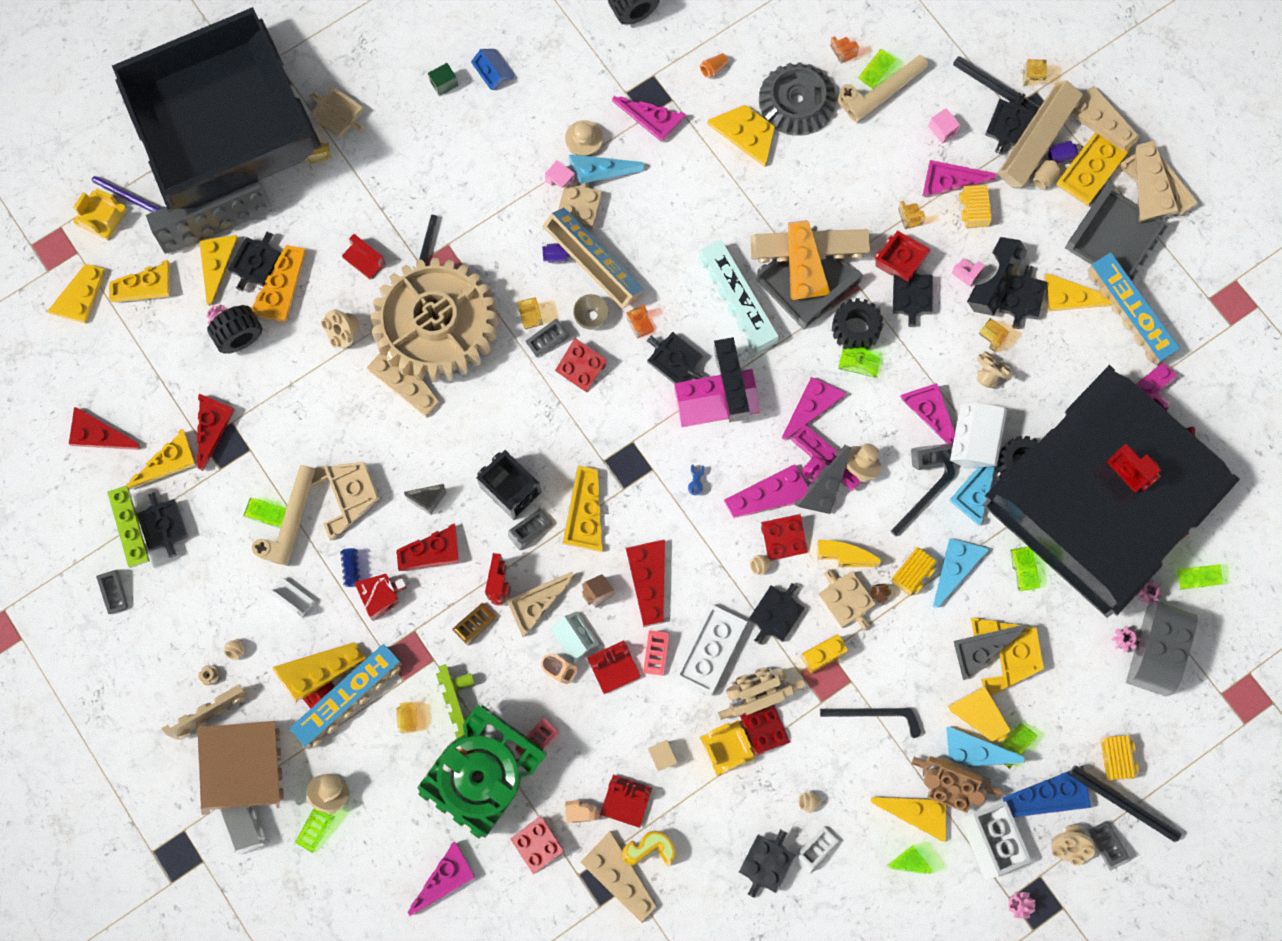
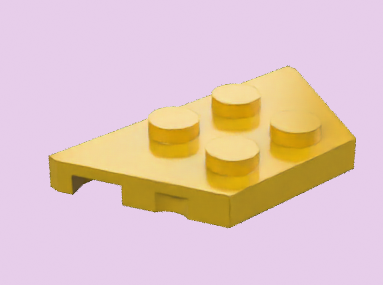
[707,105,775,167]

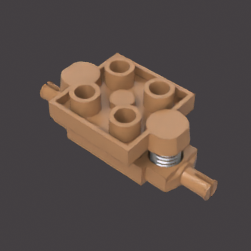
[911,756,1003,813]

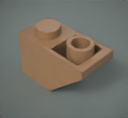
[581,574,615,608]

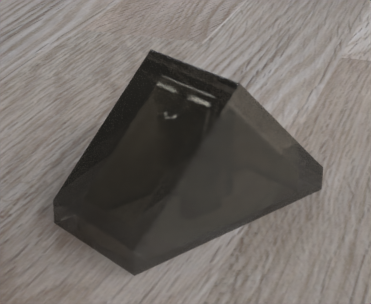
[404,484,447,515]

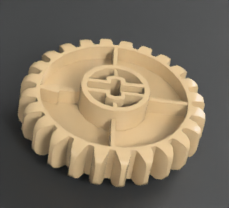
[370,258,499,382]

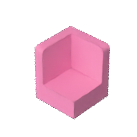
[929,109,960,143]
[545,160,575,188]
[952,258,985,287]

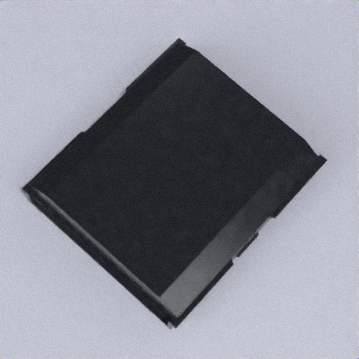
[112,7,322,212]
[982,364,1240,618]

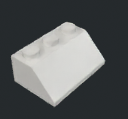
[950,402,1007,468]
[960,801,1032,880]
[216,806,265,855]

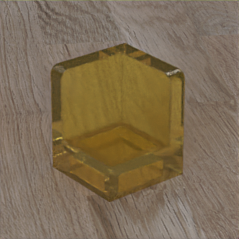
[1023,59,1047,86]
[898,201,926,230]
[517,297,543,329]
[979,318,1010,352]

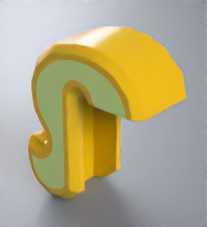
[621,830,676,866]

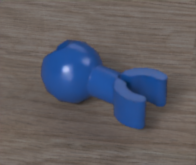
[688,464,705,496]

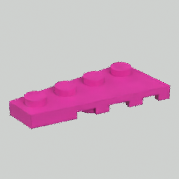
[724,464,808,519]

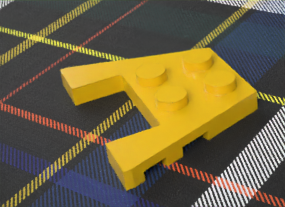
[971,617,1044,696]

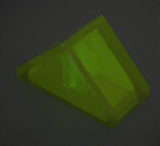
[838,348,881,378]
[886,845,932,875]

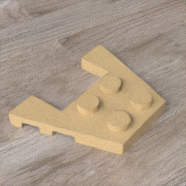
[311,462,379,541]

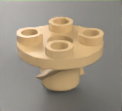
[565,120,603,157]
[321,309,359,348]
[977,351,1013,388]
[845,443,881,482]
[306,774,349,815]
[1051,824,1096,866]

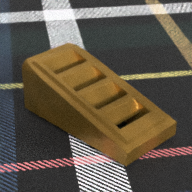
[452,602,497,646]

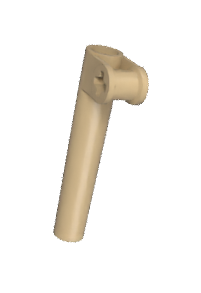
[837,55,928,123]
[252,465,315,566]

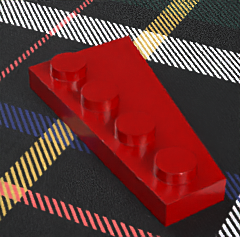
[626,539,665,628]

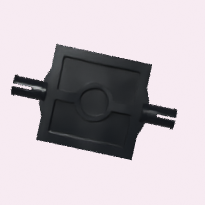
[985,92,1035,154]
[228,231,281,292]
[999,265,1047,329]
[893,271,933,327]
[647,331,703,384]
[136,492,189,558]
[748,583,805,645]
[739,829,796,898]

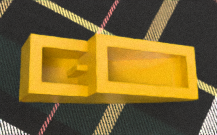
[816,539,880,568]

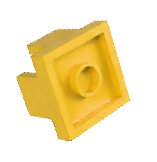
[73,188,127,241]
[700,720,755,776]

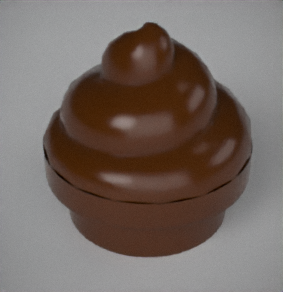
[871,583,892,605]

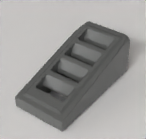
[525,318,570,357]
[911,443,955,470]
[508,509,553,550]
[96,569,129,615]
[1088,821,1130,871]

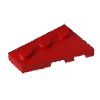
[396,523,459,571]

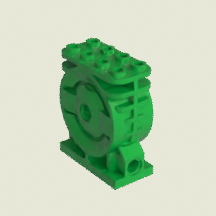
[417,702,547,839]

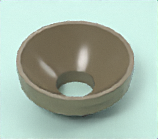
[573,294,609,330]

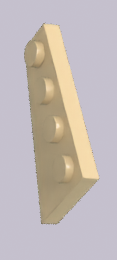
[1070,86,1138,152]
[1134,140,1178,223]
[1118,154,1198,216]
[366,353,439,418]
[162,684,248,740]
[580,831,656,923]

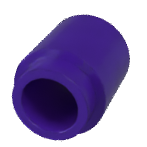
[1047,141,1078,164]
[542,243,570,263]

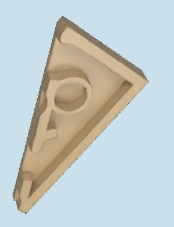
[507,572,575,637]

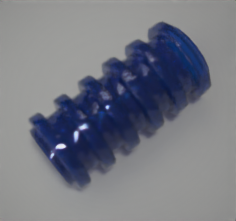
[340,548,361,587]

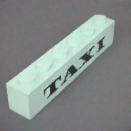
[699,239,778,353]

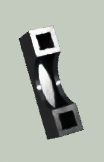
[967,237,1027,316]
[713,337,750,423]

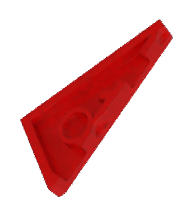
[197,393,235,471]
[69,407,140,450]

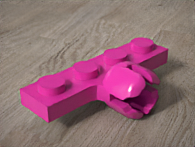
[1136,363,1177,411]
[791,425,862,491]

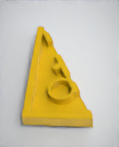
[199,235,238,306]
[1044,273,1112,311]
[126,429,196,490]
[871,797,946,842]

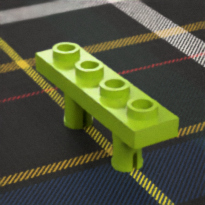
[107,485,150,568]
[436,664,474,738]

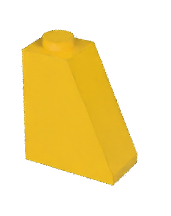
[948,685,1011,742]

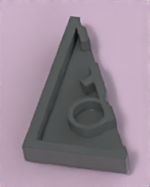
[794,444,852,514]
[953,624,1026,680]

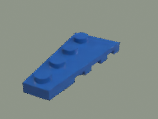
[1002,765,1091,818]

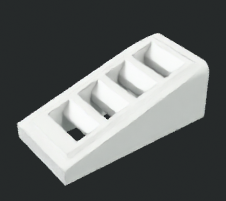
[794,826,839,874]

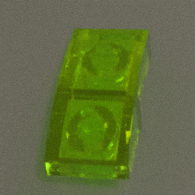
[858,48,896,90]
[243,498,287,528]
[1010,546,1040,591]
[1177,564,1223,590]
[1000,723,1038,769]

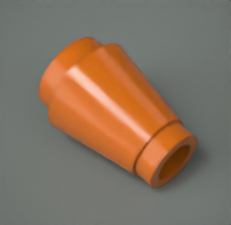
[700,53,728,78]

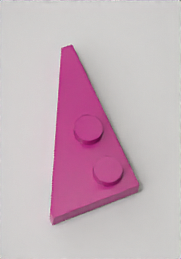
[612,96,686,142]
[922,160,996,197]
[782,377,846,440]
[900,383,955,444]
[407,841,475,916]

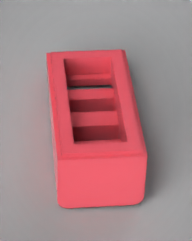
[643,630,669,676]
[515,718,559,755]

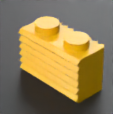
[959,184,991,228]
[891,547,937,596]
[800,634,848,674]
[1100,735,1139,781]

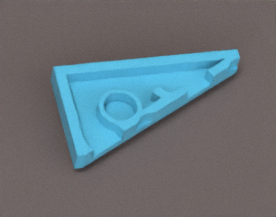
[569,154,644,184]
[949,466,995,526]
[932,538,988,608]
[946,727,1025,767]

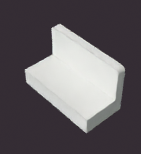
[266,577,315,618]

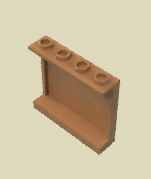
[197,721,284,815]

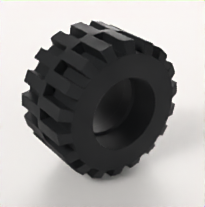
[608,0,660,25]
[832,298,883,352]
[207,305,263,354]
[996,436,1038,479]

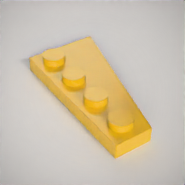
[562,465,603,552]
[272,642,366,703]

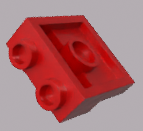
[874,230,930,282]
[1107,444,1161,493]
[485,553,511,606]

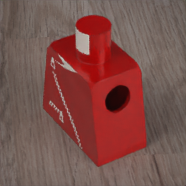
[354,574,407,621]

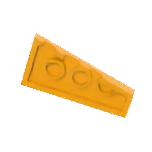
[788,220,830,300]
[251,245,306,323]

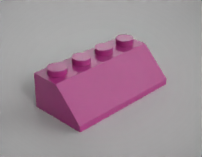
[674,369,760,428]

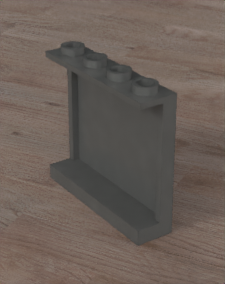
[1065,182,1169,281]
[756,225,863,330]

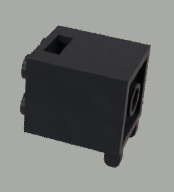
[476,450,542,520]

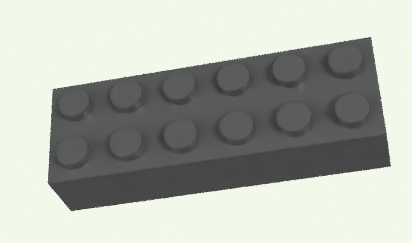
[146,180,273,254]

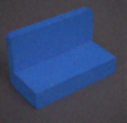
[471,48,515,90]

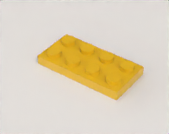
[1056,133,1132,206]

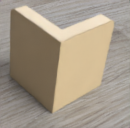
[648,740,677,771]

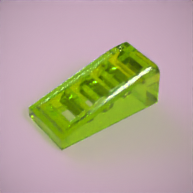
[295,808,335,853]

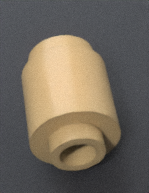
[1032,160,1060,189]

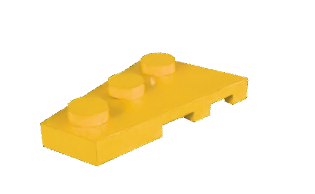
[109,259,170,303]
[47,264,106,324]

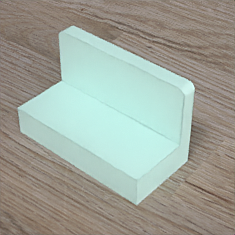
[551,611,599,662]

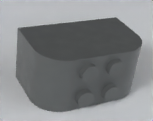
[1126,600,1198,697]

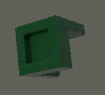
[428,63,458,96]

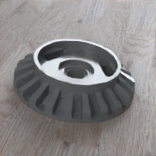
[759,62,837,136]

